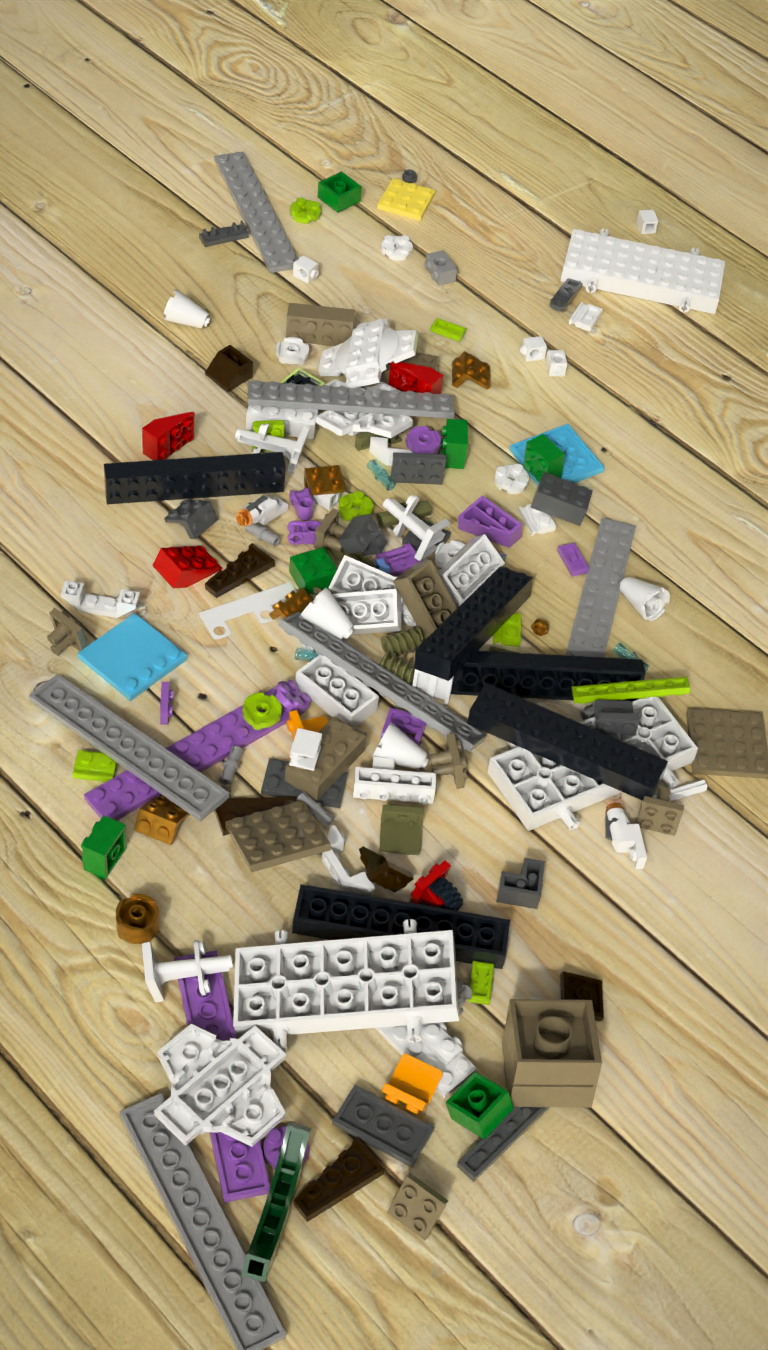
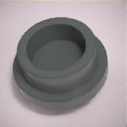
[402,169,417,183]

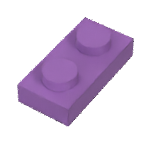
[557,543,589,577]
[160,682,173,725]

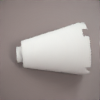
[162,289,211,329]
[620,577,670,621]
[301,588,354,639]
[372,723,429,771]

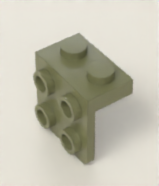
[379,804,424,855]

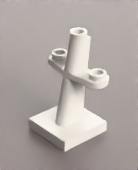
[235,423,310,474]
[382,495,451,561]
[412,669,454,705]
[142,940,234,1003]

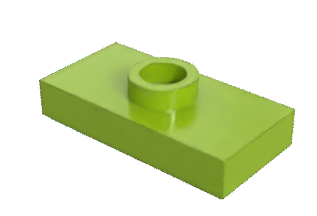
[430,318,467,342]
[468,961,494,1005]

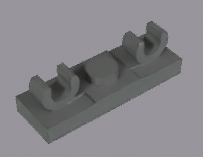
[199,221,249,247]

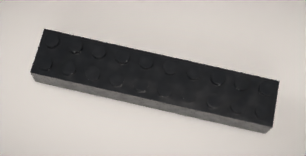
[104,452,286,505]
[414,567,533,681]
[451,651,646,702]
[467,683,668,801]
[292,884,510,969]

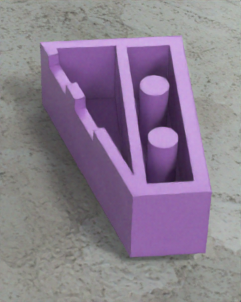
[458,495,522,548]

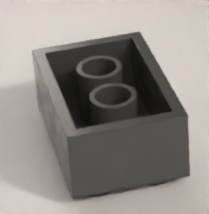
[530,472,593,526]

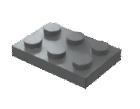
[390,452,446,485]

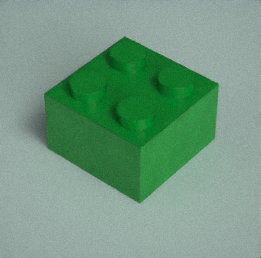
[317,171,362,213]
[440,419,468,469]
[523,434,565,482]
[289,547,337,595]
[81,815,127,879]
[445,1072,514,1140]

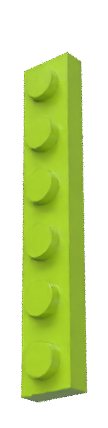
[572,677,690,704]

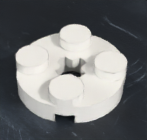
[381,235,413,261]
[276,337,309,365]
[494,464,529,494]
[434,540,465,568]

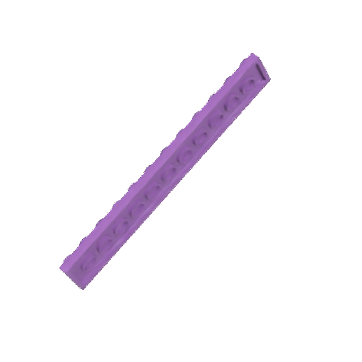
[84,688,302,821]
[174,950,270,1203]

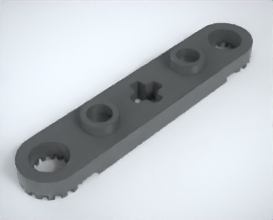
[550,278,583,311]

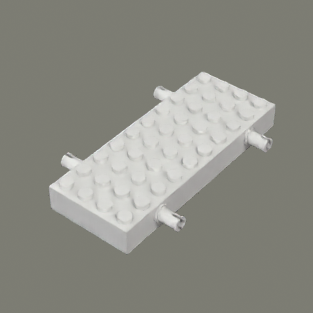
[561,228,725,314]
[487,697,698,831]
[233,919,459,1052]

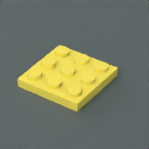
[377,178,435,221]

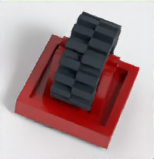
[409,860,463,911]

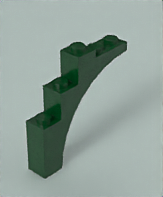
[241,1122,311,1282]

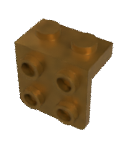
[452,351,491,390]
[303,465,346,495]
[269,588,313,620]
[134,796,190,845]

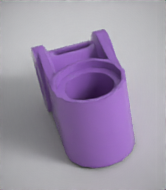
[289,487,314,521]
[287,520,321,545]

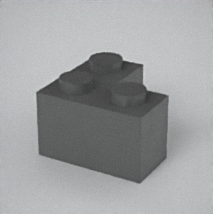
[338,514,387,556]
[496,858,545,909]

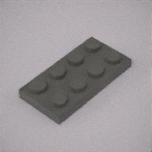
[261,758,348,809]
[332,1085,435,1168]

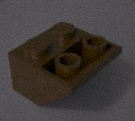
[205,345,253,392]

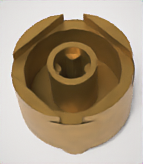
[116,894,159,944]

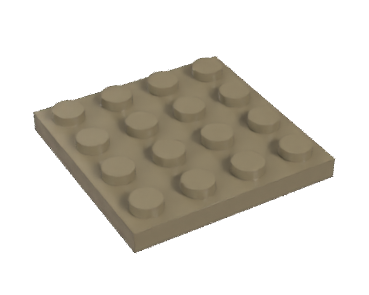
[686,708,768,779]
[225,801,331,872]

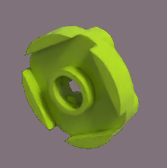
[290,197,321,224]
[338,491,374,522]
[242,692,282,730]

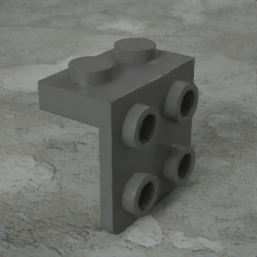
[164,499,218,539]
[593,700,640,734]

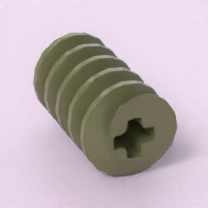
[381,627,423,658]
[380,651,415,685]

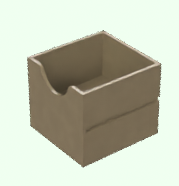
[502,999,602,1108]

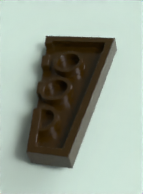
[205,543,275,598]
[214,797,296,836]
[294,1137,384,1222]

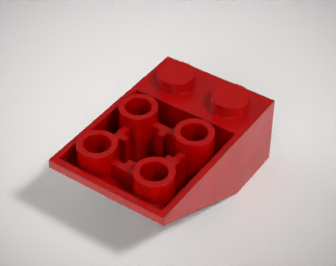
[388,361,444,394]
[142,411,195,460]
[152,545,222,589]

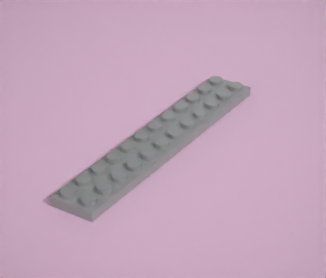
[214,152,298,273]
[247,380,455,419]
[566,518,636,657]
[279,612,487,751]
[29,674,229,822]
[119,1093,286,1350]

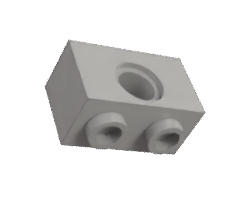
[424,250,457,285]

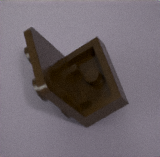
[359,846,414,892]

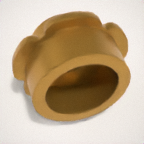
[531,619,549,636]

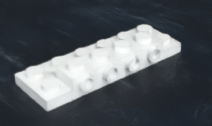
[375,1022,477,1099]

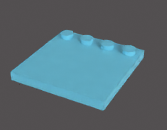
[509,424,604,486]
[78,613,187,701]

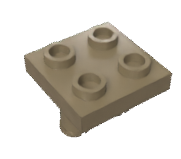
[314,508,346,552]
[47,608,88,656]
[430,733,467,789]
[636,787,684,836]
[387,1173,448,1240]

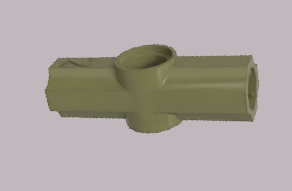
[376,500,432,528]

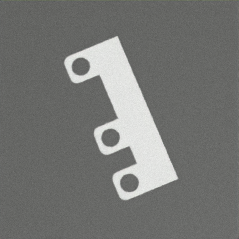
[198,582,296,639]

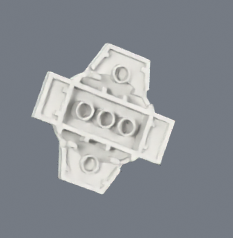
[318,318,418,388]
[315,379,413,438]
[154,1024,286,1147]

